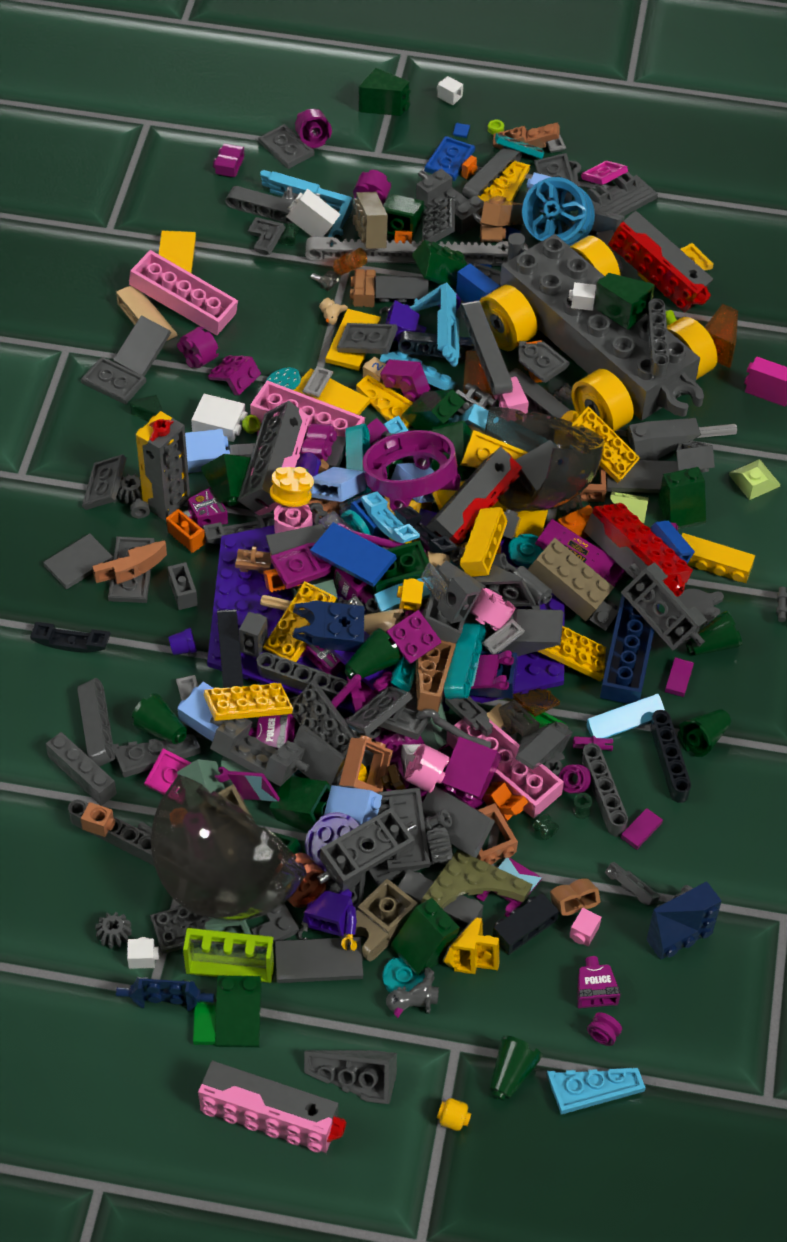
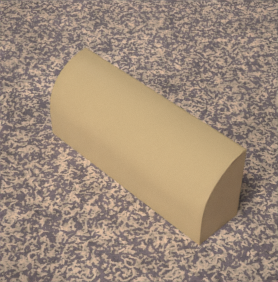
[116,286,177,341]

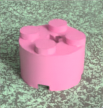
[274,504,313,533]
[470,588,516,631]
[404,744,450,793]

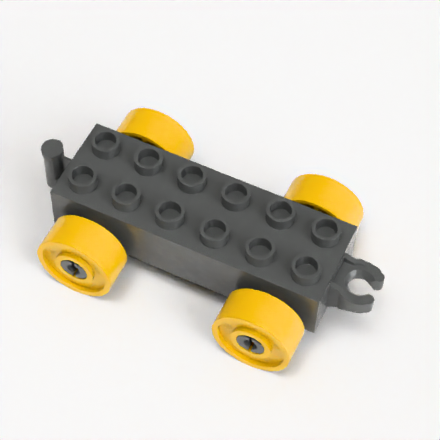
[479,233,717,432]

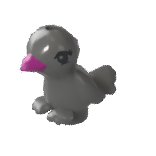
[386,967,439,1018]

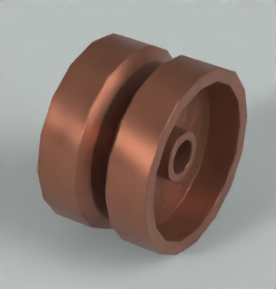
[273,853,328,908]

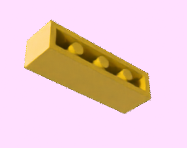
[460,507,508,577]
[681,533,755,583]

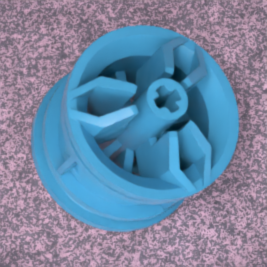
[522,177,595,246]

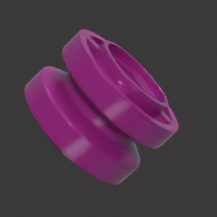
[559,765,592,793]
[587,1012,622,1046]

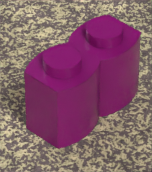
[213,143,244,177]
[301,424,337,461]

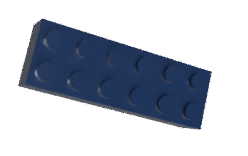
[600,594,660,704]

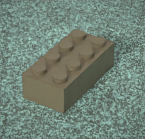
[353,192,388,249]
[528,538,614,621]

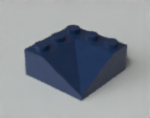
[646,881,722,960]

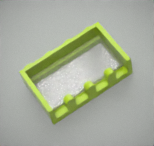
[183,928,274,983]

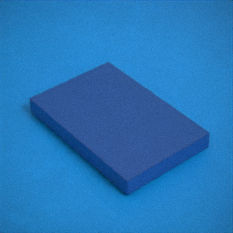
[424,136,475,181]

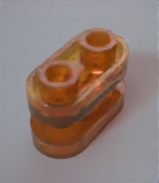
[333,248,367,275]

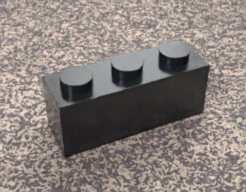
[492,893,559,955]

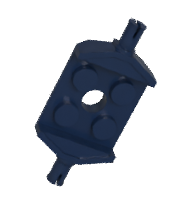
[116,977,214,1011]

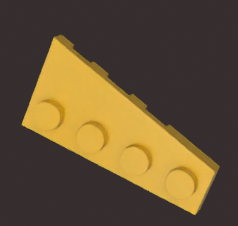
[460,430,528,468]

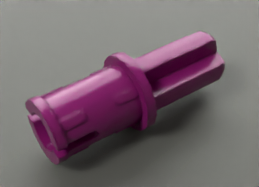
[373,670,394,691]
[572,735,613,751]

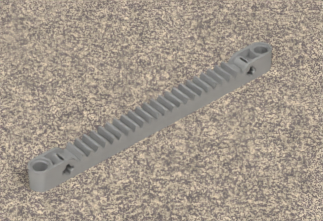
[305,237,528,266]

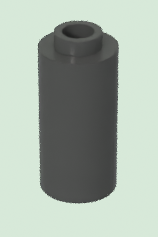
[513,566,552,605]

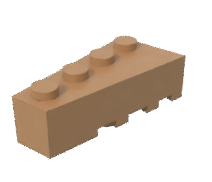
[480,196,523,226]
[415,640,456,712]

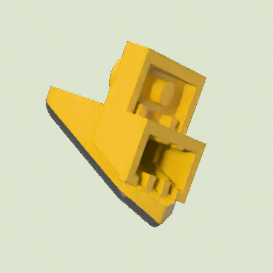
[443,917,499,974]

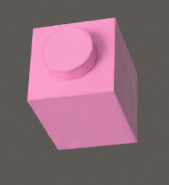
[569,908,601,946]

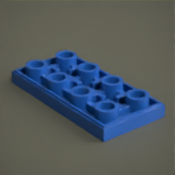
[310,522,397,587]

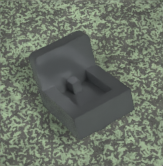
[590,600,618,631]

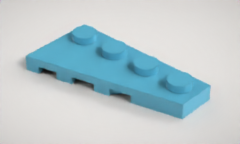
[379,350,456,390]
[547,1068,645,1114]

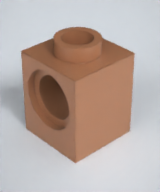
[81,802,115,837]

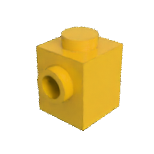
[397,578,424,611]

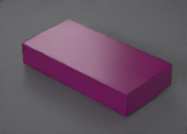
[665,658,694,697]
[621,808,663,850]

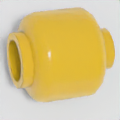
[437,1098,471,1131]

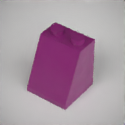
[441,736,502,801]

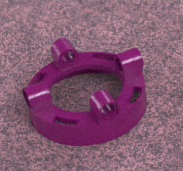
[363,430,460,512]

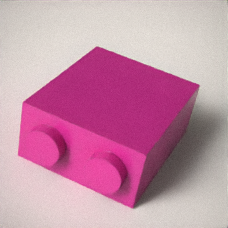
[744,356,787,407]

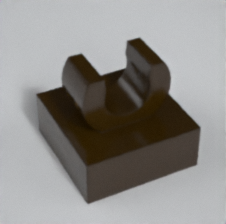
[381,764,406,790]

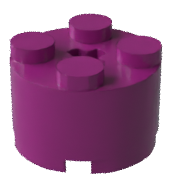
[295,109,332,148]
[353,170,391,204]
[177,326,219,368]

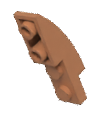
[493,122,560,149]
[93,540,167,584]

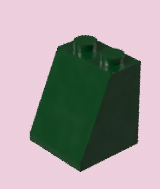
[359,68,410,116]
[383,194,424,241]
[594,273,655,330]
[401,389,465,431]
[432,420,475,480]
[201,454,251,507]
[658,467,706,529]
[269,776,331,833]
[391,898,460,976]

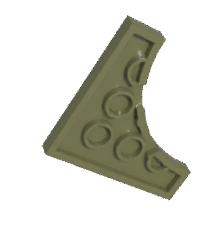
[421,850,533,909]

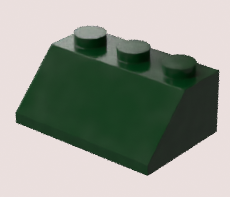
[412,240,467,290]

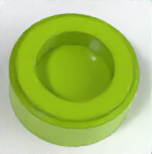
[488,120,504,135]
[242,414,261,434]

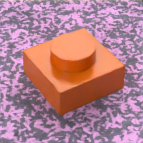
[461,155,478,179]
[395,230,412,244]

